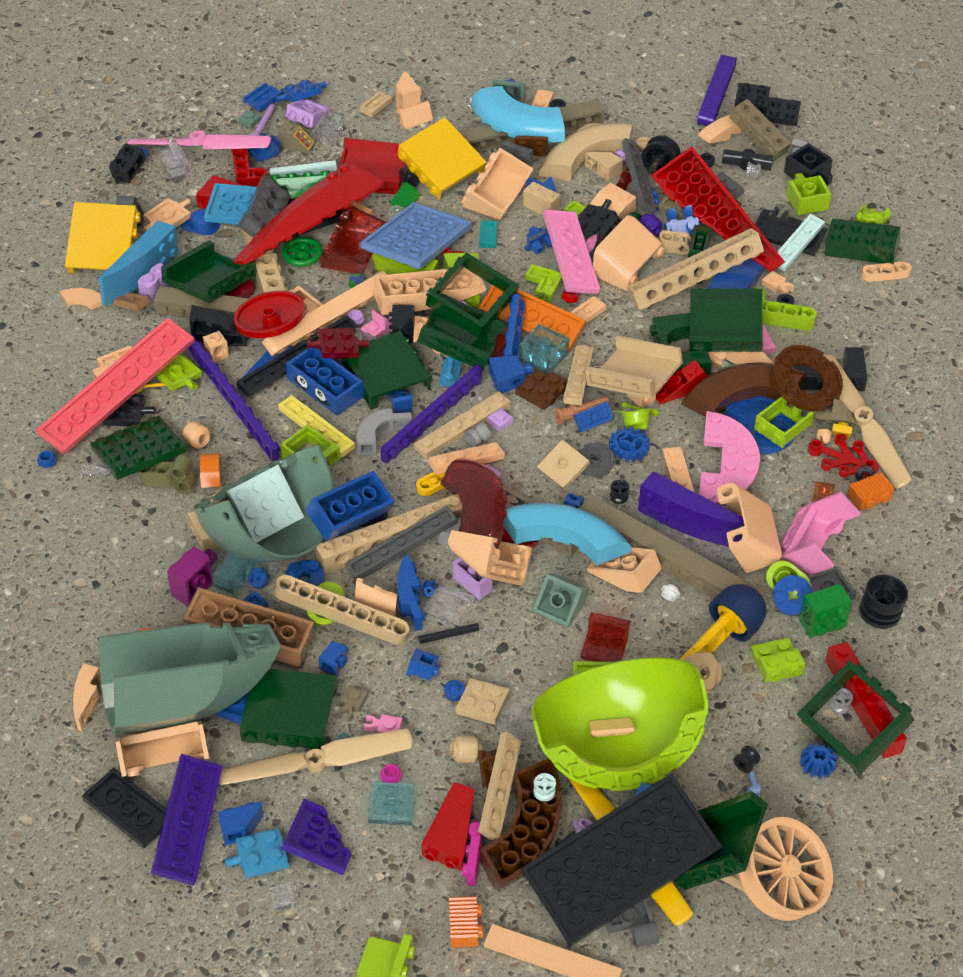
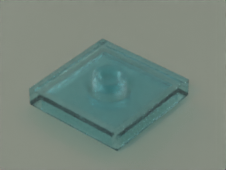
[368,782,415,826]

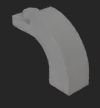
[357,408,412,456]

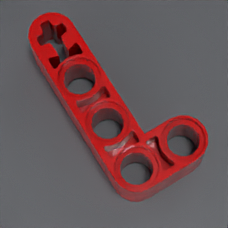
[232,149,267,187]

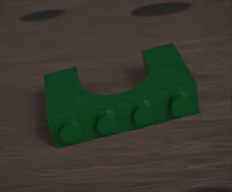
[649,313,712,376]

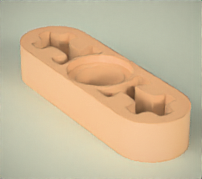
[861,262,912,282]

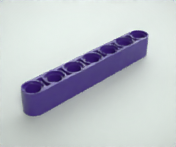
[697,55,737,126]

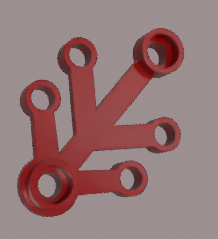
[807,434,879,478]

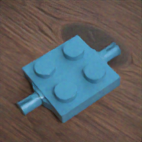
[224,828,289,879]

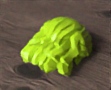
[856,204,893,225]

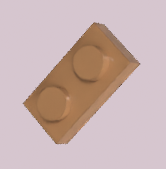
[113,292,150,311]

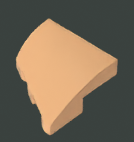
[355,578,398,617]

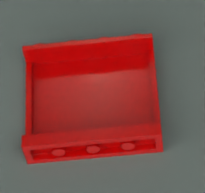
[338,138,407,195]

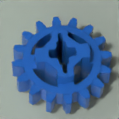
[609,427,650,462]

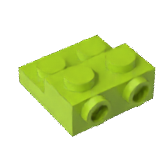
[750,637,806,683]

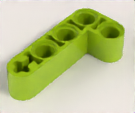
[755,287,817,331]

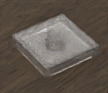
[423,583,476,628]

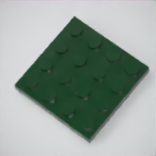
[90,416,188,480]

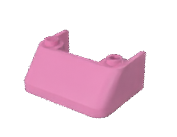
[779,491,860,575]

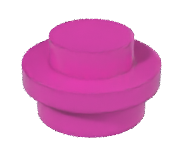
[380,764,402,785]

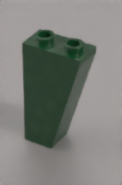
[688,225,712,284]

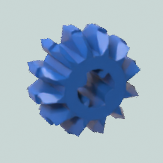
[800,742,837,780]

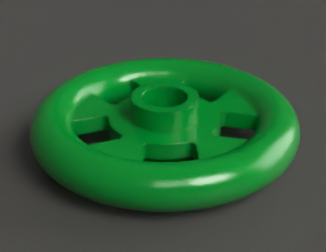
[282,237,323,267]

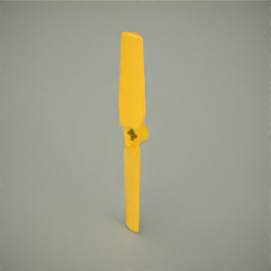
[568,778,693,926]

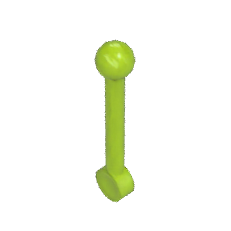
[621,402,659,417]

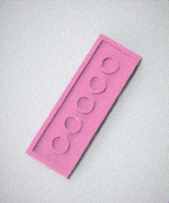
[543,209,600,294]

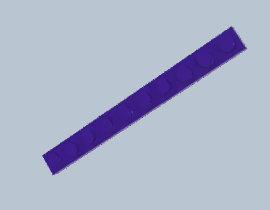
[188,335,281,462]

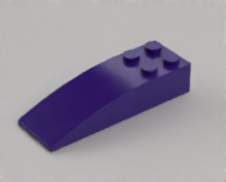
[638,471,745,547]

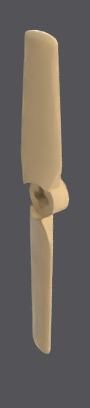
[823,354,912,488]
[219,729,413,785]

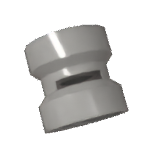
[465,422,491,447]

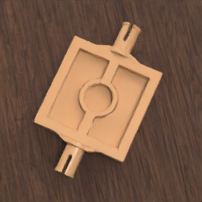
[143,198,191,232]

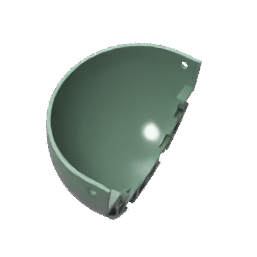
[194,444,334,562]

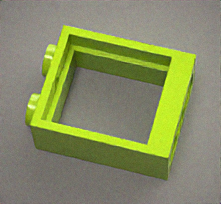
[281,424,340,468]

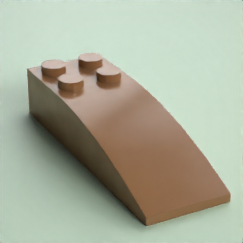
[183,587,314,668]

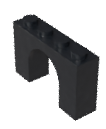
[792,347,867,391]

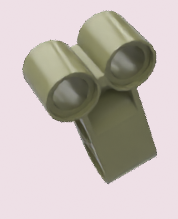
[138,455,197,495]

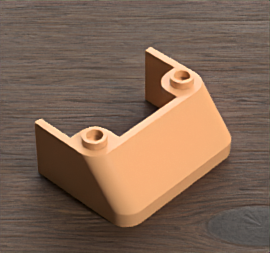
[116,720,209,777]

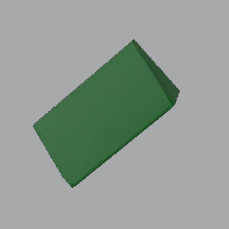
[390,182,421,213]

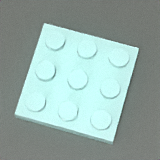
[226,465,304,543]

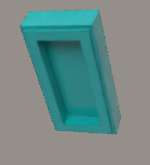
[479,220,497,248]

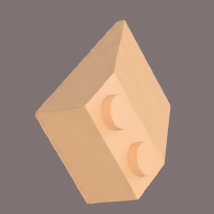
[590,183,637,220]
[587,547,662,593]

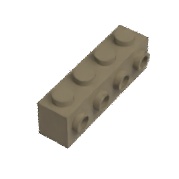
[730,99,791,161]

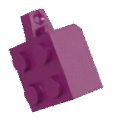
[167,546,218,607]

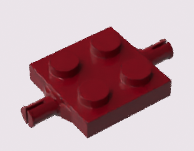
[307,328,369,358]

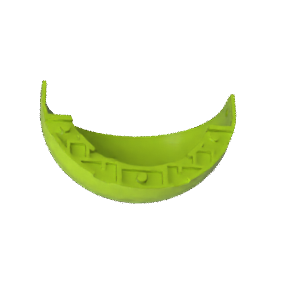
[531,657,708,791]

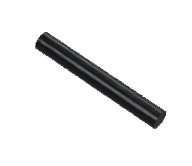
[418,623,479,644]

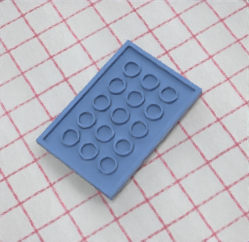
[361,202,472,269]

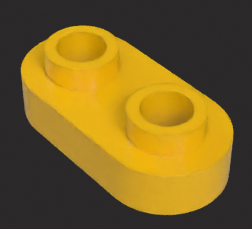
[416,472,451,496]

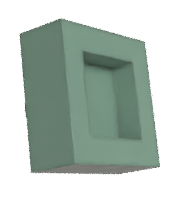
[238,110,261,129]

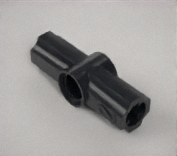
[722,149,773,171]

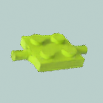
[155,353,202,391]

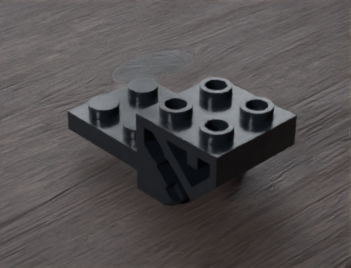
[734,83,801,126]

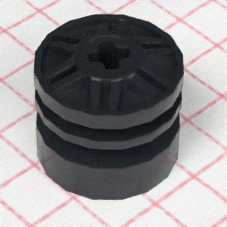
[859,574,908,629]

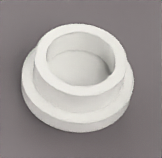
[661,584,681,602]

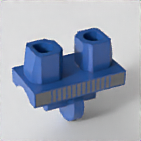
[525,226,552,255]

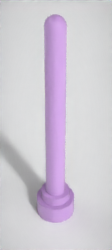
[249,104,275,136]

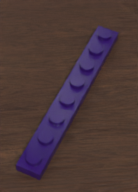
[380,365,482,464]

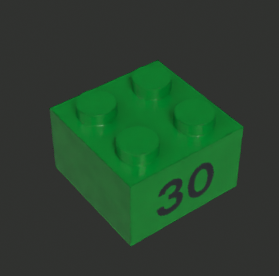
[799,584,852,638]

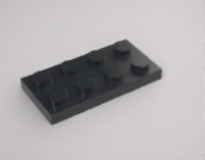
[82,767,166,849]

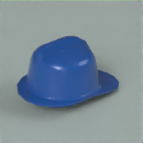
[180,209,220,235]

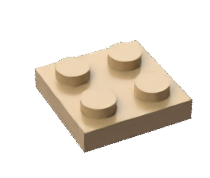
[455,678,510,725]

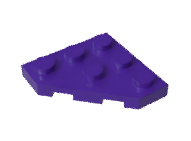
[281,799,352,875]

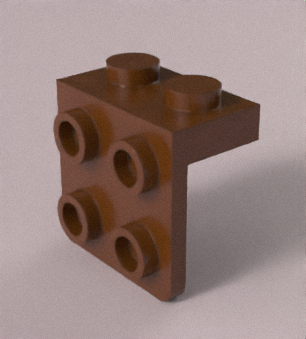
[515,136,548,157]

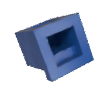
[319,640,349,677]
[406,648,440,681]

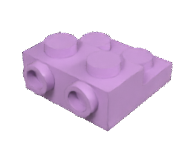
[286,98,331,128]

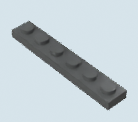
[622,138,656,213]
[345,505,458,581]

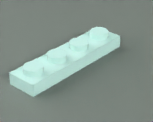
[270,160,338,177]
[778,214,825,272]

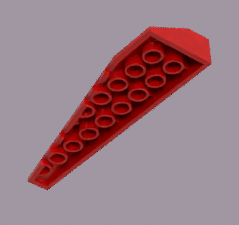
[651,146,785,272]
[233,163,385,265]

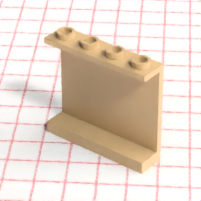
[585,335,683,399]

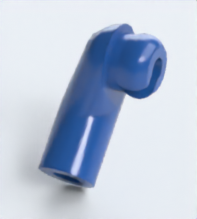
[422,579,437,598]

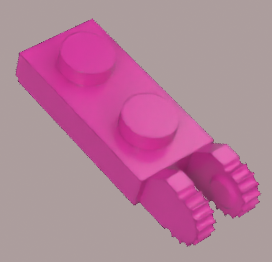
[462,821,483,886]

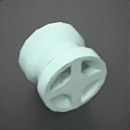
[533,773,556,801]

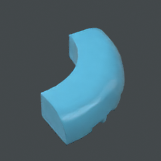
[471,86,565,142]
[498,503,631,566]

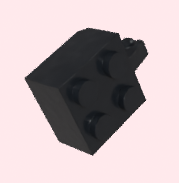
[784,143,833,186]

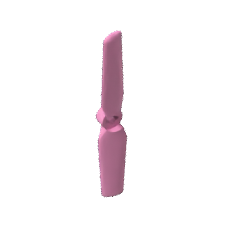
[127,131,271,149]

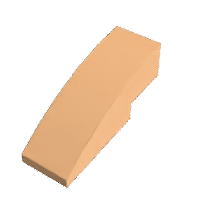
[698,115,742,143]
[73,663,100,731]

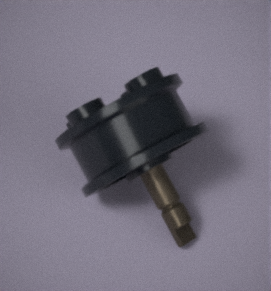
[641,135,681,174]

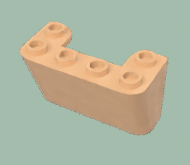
[461,148,533,220]
[717,483,782,574]

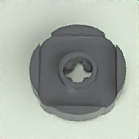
[578,443,614,476]

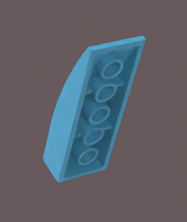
[99,220,179,306]

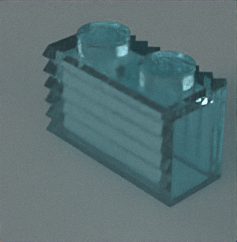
[212,553,255,594]

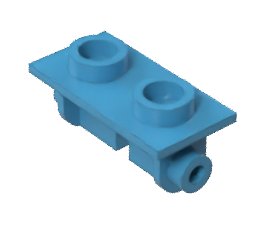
[439,356,462,387]

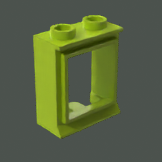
[754,396,814,448]

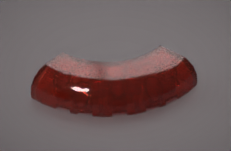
[440,458,507,549]

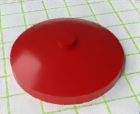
[234,291,306,338]

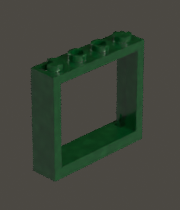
[425,252,519,338]
[797,661,915,775]

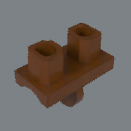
[478,749,497,789]

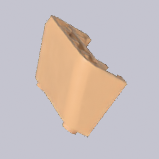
[593,215,665,292]
[448,530,532,585]

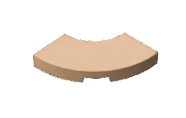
[60,288,103,310]

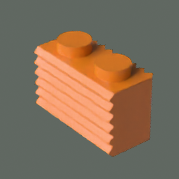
[847,472,894,511]
[449,896,483,948]

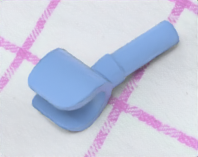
[747,771,761,797]

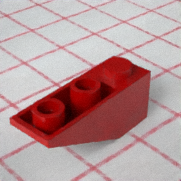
[656,360,707,405]

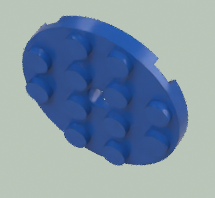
[724,396,796,455]

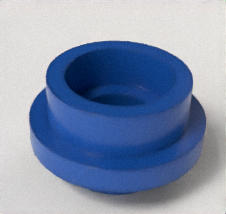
[37,450,57,468]

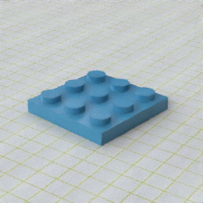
[204,183,257,225]

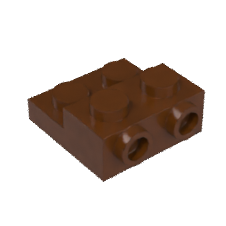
[515,369,567,410]

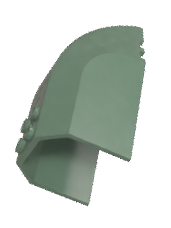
[98,623,280,735]

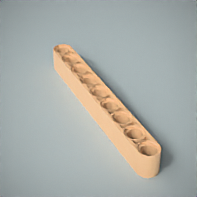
[262,271,387,357]

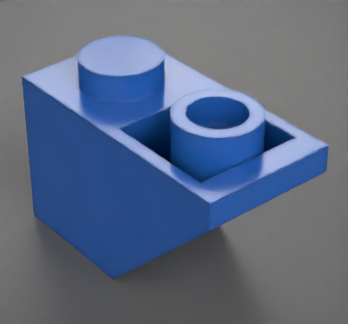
[218,801,263,846]

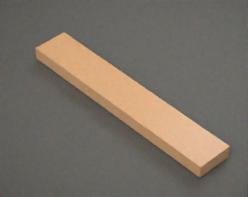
[484,924,623,977]

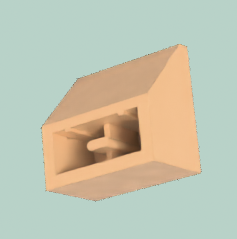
[396,72,422,115]

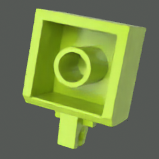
[786,173,832,215]

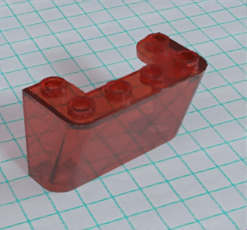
[319,205,386,274]

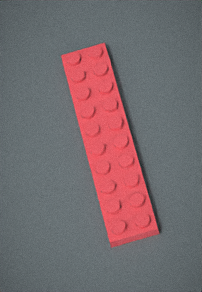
[36,318,194,454]

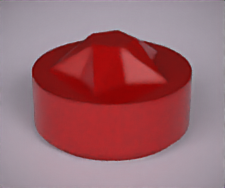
[561,290,579,304]

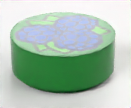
[349,273,366,288]

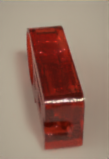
[492,333,506,357]

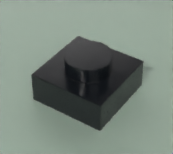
[398,168,419,187]

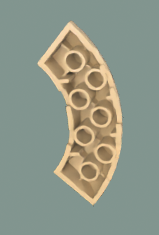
[539,123,633,181]

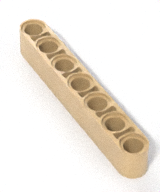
[274,575,409,645]

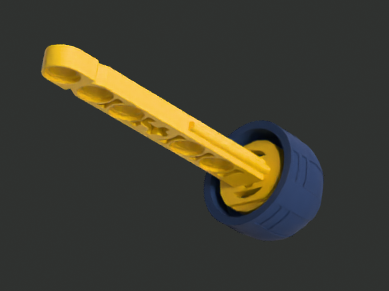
[680,584,766,660]

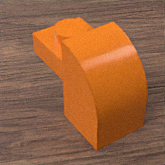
[200,453,222,488]

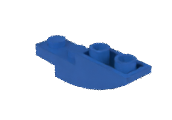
[398,555,425,631]

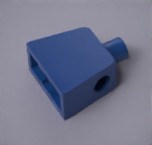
[488,356,533,393]

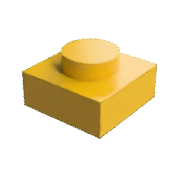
[832,422,852,438]

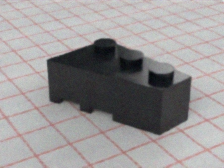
[189,305,248,347]

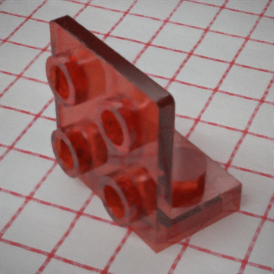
[581,612,631,662]

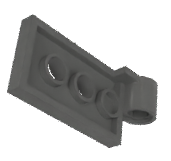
[238,175,291,237]
[606,898,659,948]

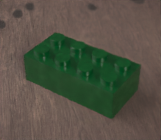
[825,218,901,265]

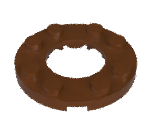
[771,345,843,411]

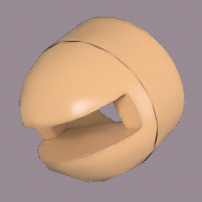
[816,429,832,444]

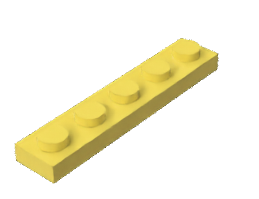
[278,395,355,458]

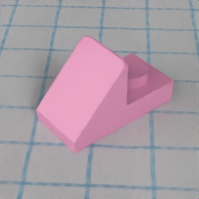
[360,310,392,341]

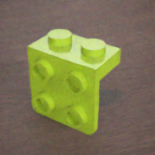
[356,934,416,977]

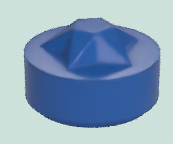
[248,568,269,589]
[444,680,465,701]

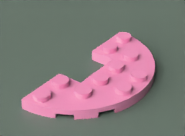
[699,411,760,506]

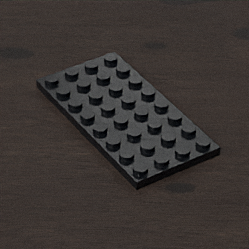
[521,774,723,947]

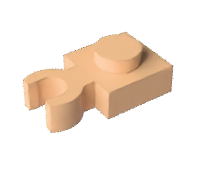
[761,271,794,294]

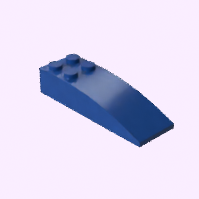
[707,258,765,289]

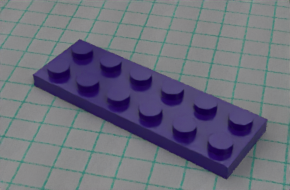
[150,753,222,886]

